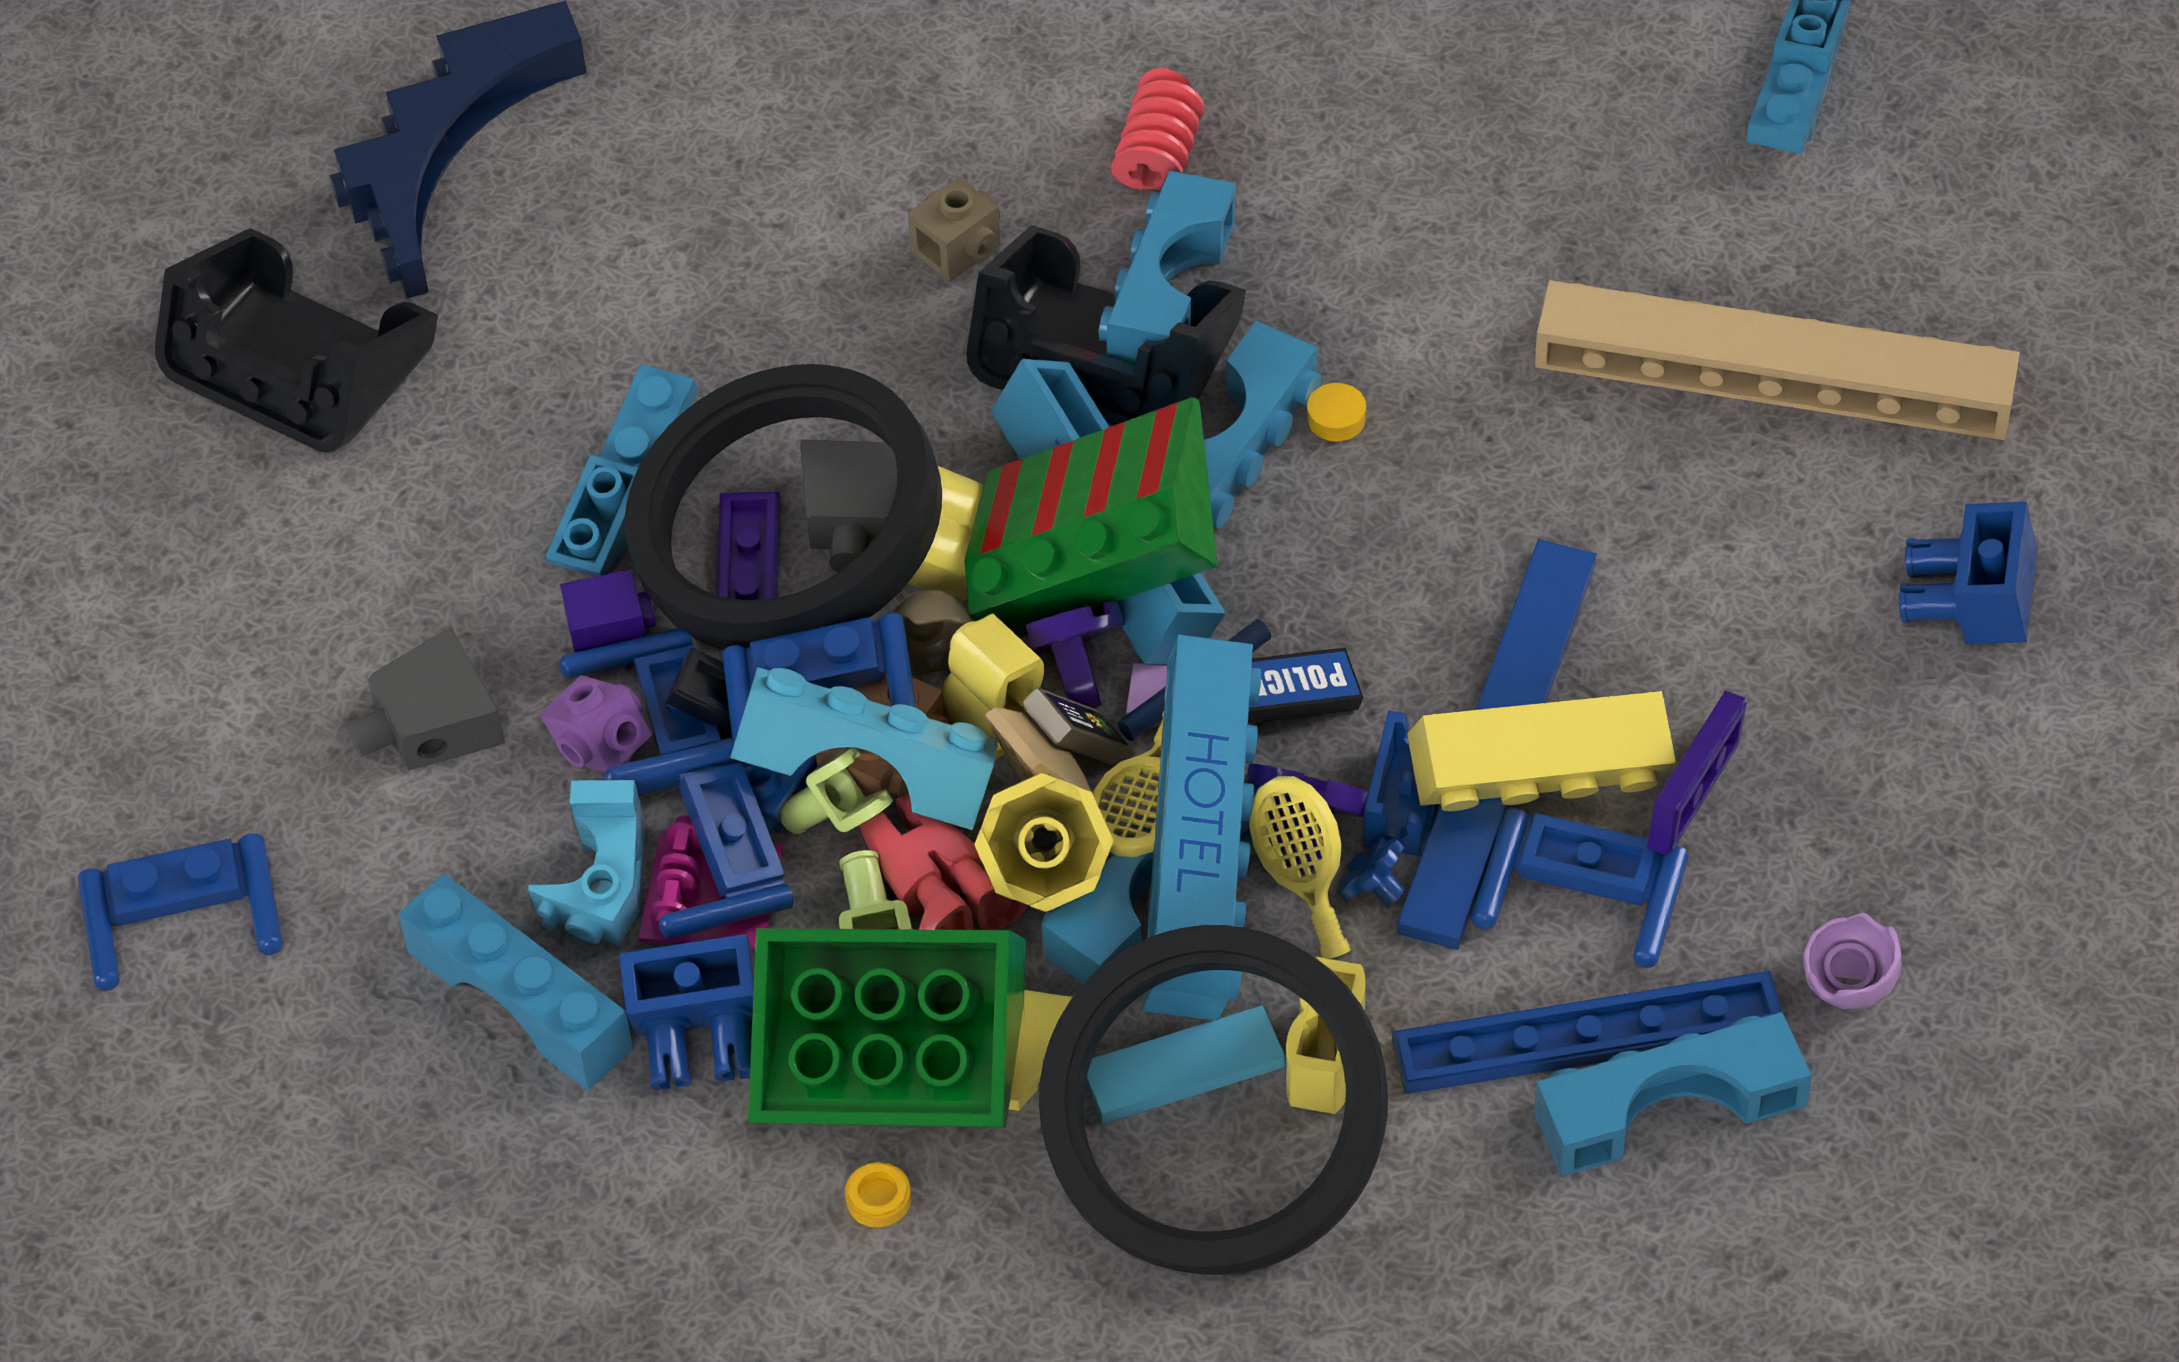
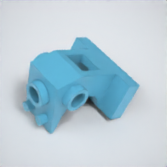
[528,780,648,946]

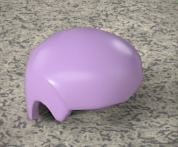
[1802,913,1902,1009]

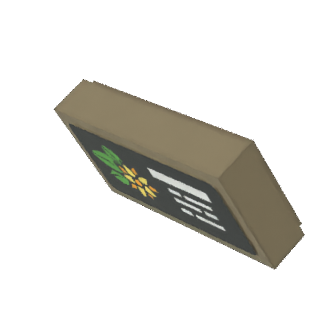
[1022,687,1135,766]

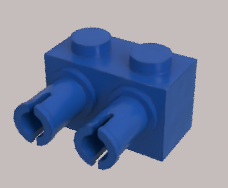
[1899,501,2038,644]
[619,934,755,1090]

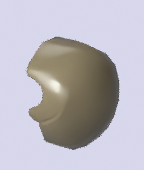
[893,590,977,675]

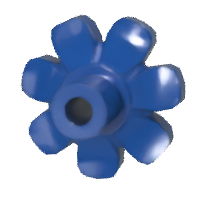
[1337,837,1405,906]

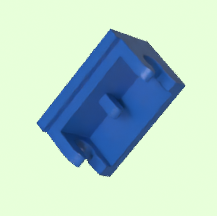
[1364,710,1437,857]

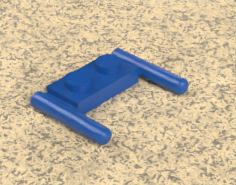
[722,613,916,767]
[559,628,721,795]
[604,738,794,939]
[1471,808,1689,968]
[78,834,283,991]

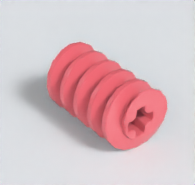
[1111,67,1205,191]

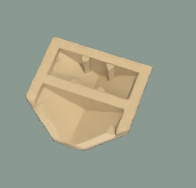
[985,707,1091,791]

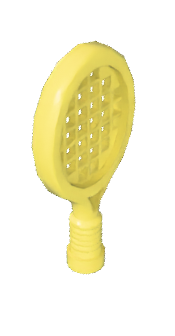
[1092,711,1164,857]
[1249,776,1351,959]

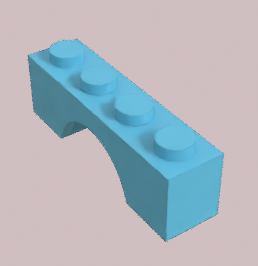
[730,667,998,830]

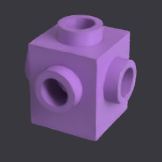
[539,675,652,773]

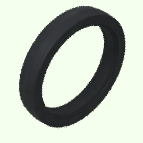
[625,364,942,650]
[1039,925,1388,1275]

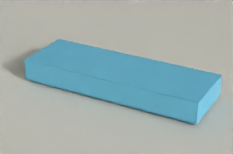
[1086,1005,1285,1124]

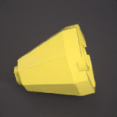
[974,773,1113,912]

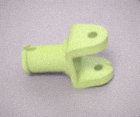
[779,747,893,834]
[839,850,912,929]

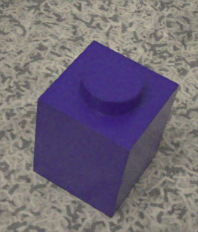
[560,569,656,653]

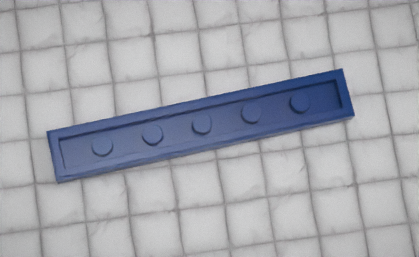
[1392,971,1782,1094]

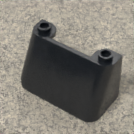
[966,225,1246,425]
[155,228,438,453]

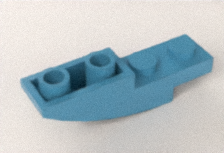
[1746,0,1851,154]
[545,364,699,577]

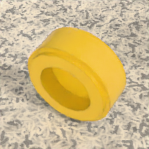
[1307,383,1366,442]
[845,1162,911,1228]

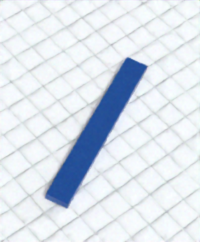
[1397,539,1597,950]

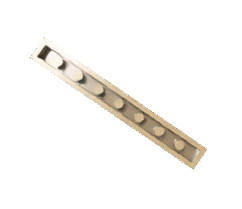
[1535,280,2020,440]

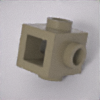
[908,177,1001,282]

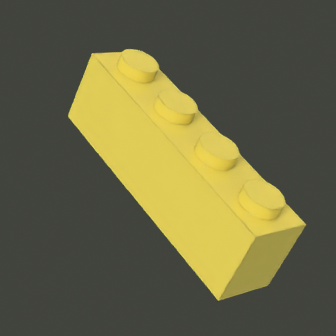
[1407,691,1676,811]

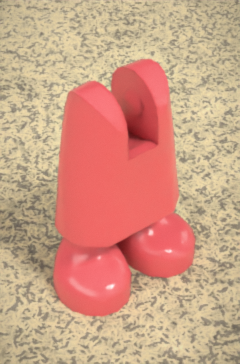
[859,792,1027,930]

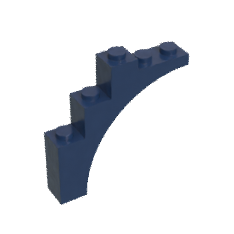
[329,0,586,298]

